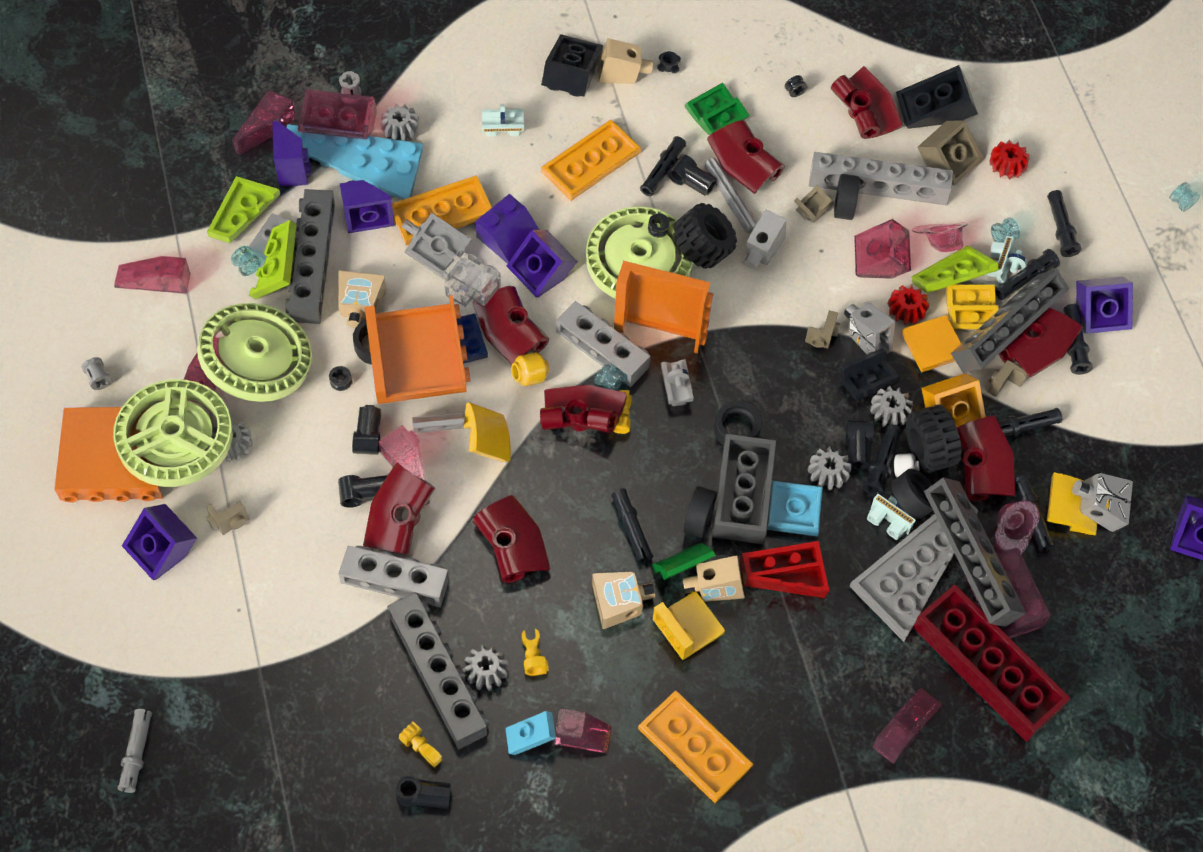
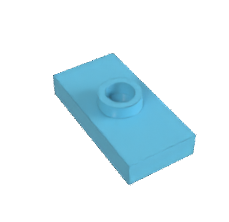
[505,711,556,755]

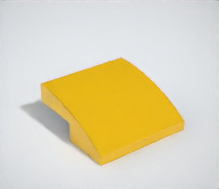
[946,285,998,330]
[464,403,511,462]
[1047,472,1097,535]

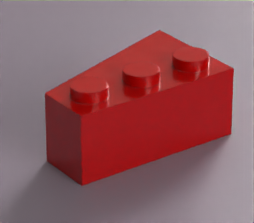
[739,541,829,598]

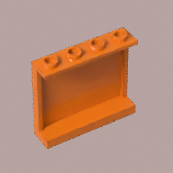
[614,260,714,354]
[365,295,471,404]
[54,406,163,503]

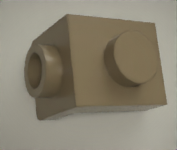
[794,185,834,222]
[805,310,840,349]
[988,360,1027,397]
[206,501,249,535]

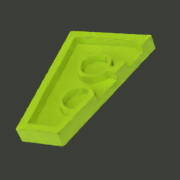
[207,176,280,243]
[249,220,297,300]
[911,245,999,293]

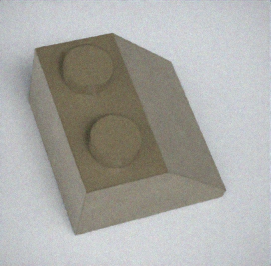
[917,120,984,185]

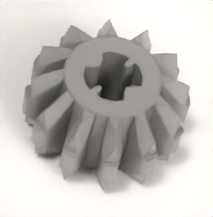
[380,104,419,141]
[870,386,913,428]
[212,419,253,463]
[808,446,851,491]
[463,644,509,691]

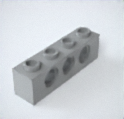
[556,301,650,387]
[338,545,449,608]

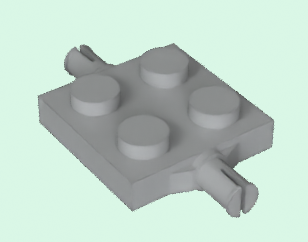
[402,213,475,279]

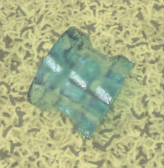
[1169,182,1200,212]
[991,217,1020,242]
[230,246,261,276]
[594,364,624,391]

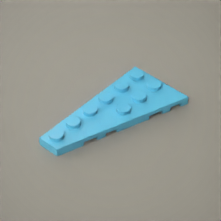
[287,124,423,200]

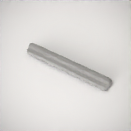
[704,158,757,233]

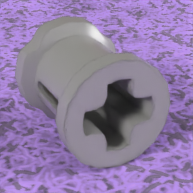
[339,71,362,102]
[81,357,112,390]

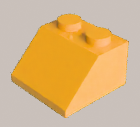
[921,373,986,427]

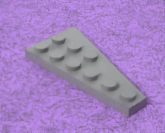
[850,504,978,642]

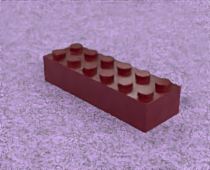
[913,584,1071,742]

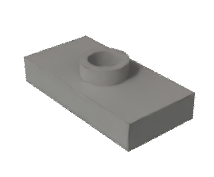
[247,213,288,260]

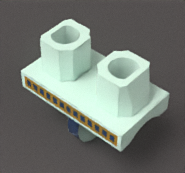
[482,104,524,136]
[986,236,1027,284]
[867,494,916,540]

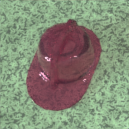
[912,222,968,252]
[994,501,1039,558]

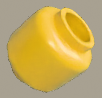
[511,353,550,386]

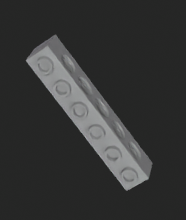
[809,152,953,205]

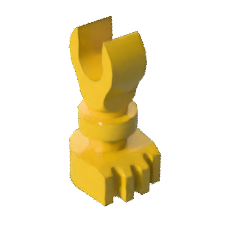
[613,390,632,434]
[522,629,549,676]
[399,722,442,768]

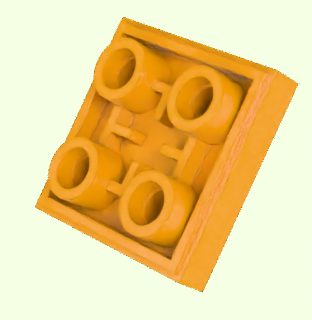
[901,315,961,373]

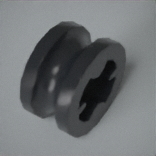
[784,75,808,97]
[648,213,670,238]
[329,366,352,391]

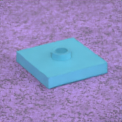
[767,481,823,536]

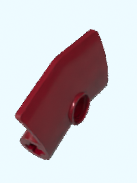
[831,66,902,139]
[707,120,785,194]
[473,286,549,365]
[999,308,1082,378]
[540,385,627,433]
[957,415,1015,501]
[363,463,436,555]
[473,495,550,583]

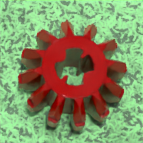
[989,139,1030,180]
[887,284,929,326]

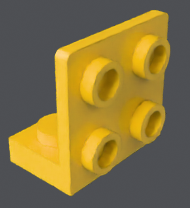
[653,592,725,660]

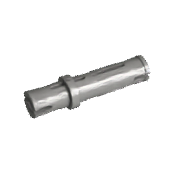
[117,709,152,793]

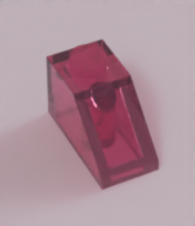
[554,708,612,753]

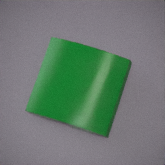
[685,82,750,135]
[651,543,716,580]

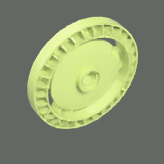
[586,207,693,299]
[197,303,312,402]
[114,379,233,487]

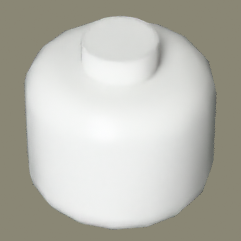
[894,454,920,477]

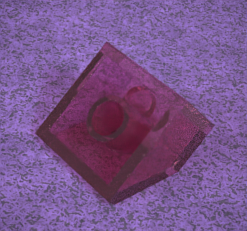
[854,219,911,279]

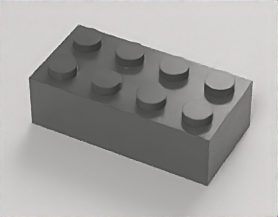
[712,434,776,544]

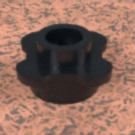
[657,51,681,74]

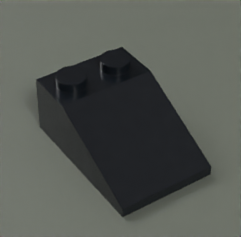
[541,34,603,97]
[896,65,978,129]

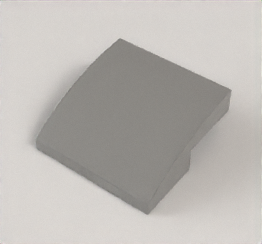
[412,412,464,433]

